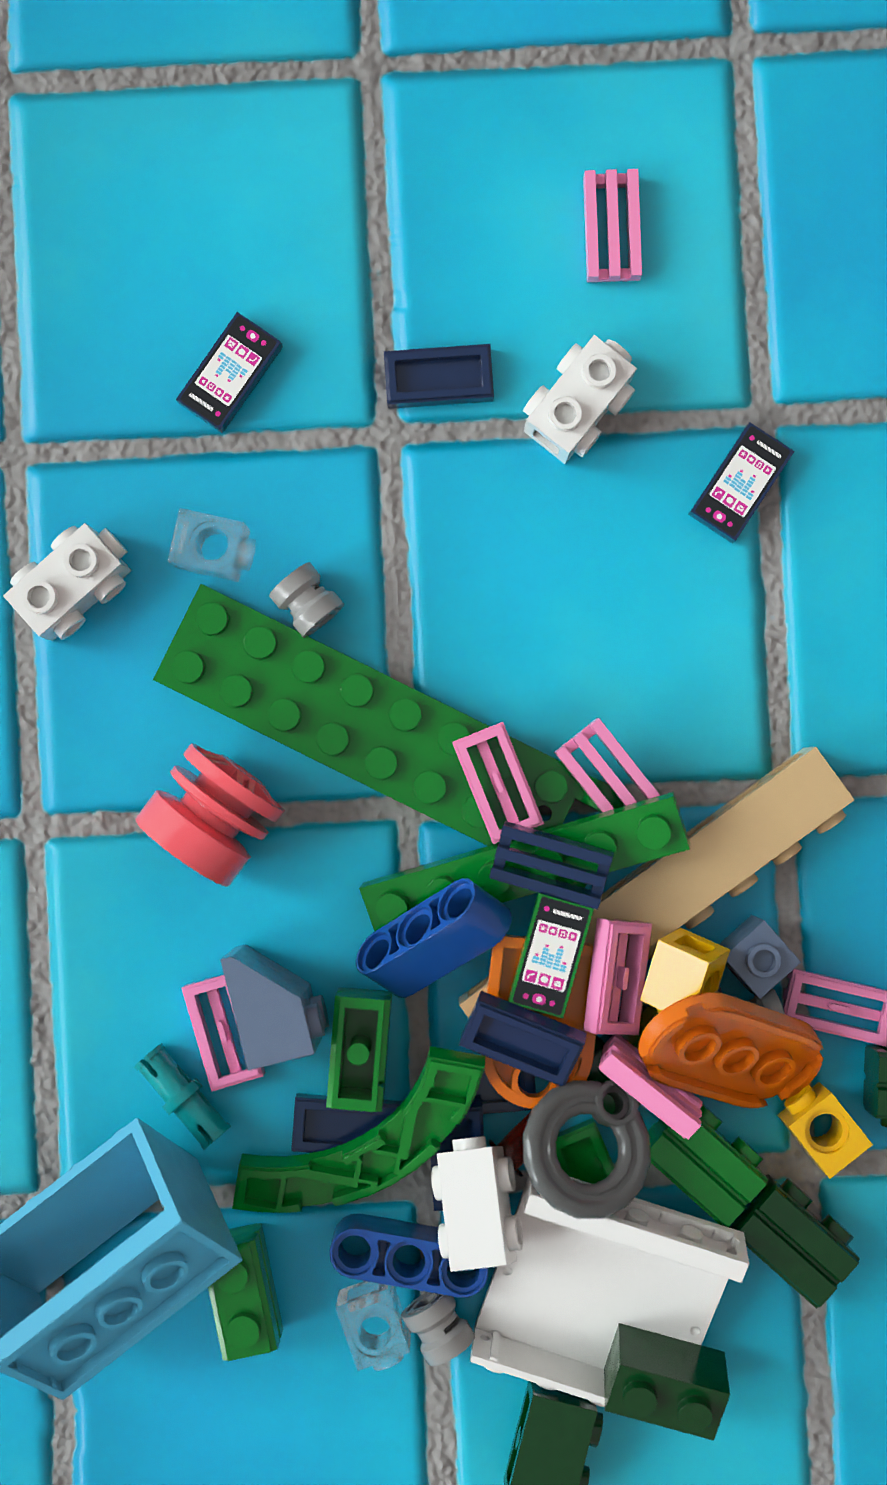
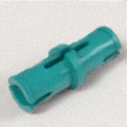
[134,1043,231,1150]

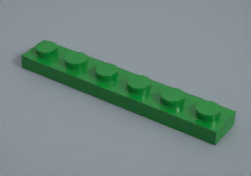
[359,792,690,932]

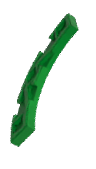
[232,1046,485,1213]

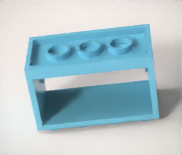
[0,1118,243,1400]

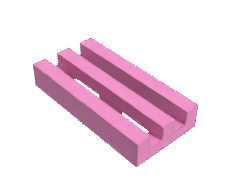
[583,169,642,283]
[554,718,660,812]
[452,722,544,844]
[583,918,652,1035]
[782,968,887,1047]
[181,975,265,1092]
[599,1034,703,1139]

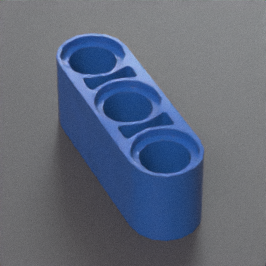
[356,878,512,998]
[330,1214,488,1297]

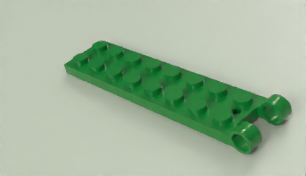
[153,584,625,888]

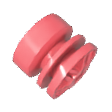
[135,743,285,887]

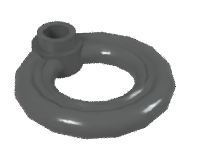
[523,1080,651,1219]

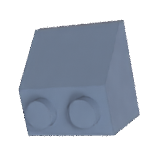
[220,945,329,1071]

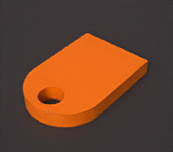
[481,934,596,1109]

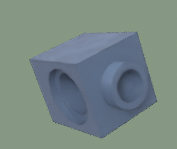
[719,915,801,999]

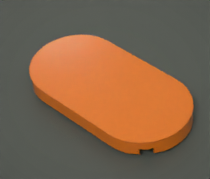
[638,992,824,1108]

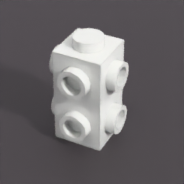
[523,335,637,464]
[3,523,132,641]
[431,1136,523,1272]

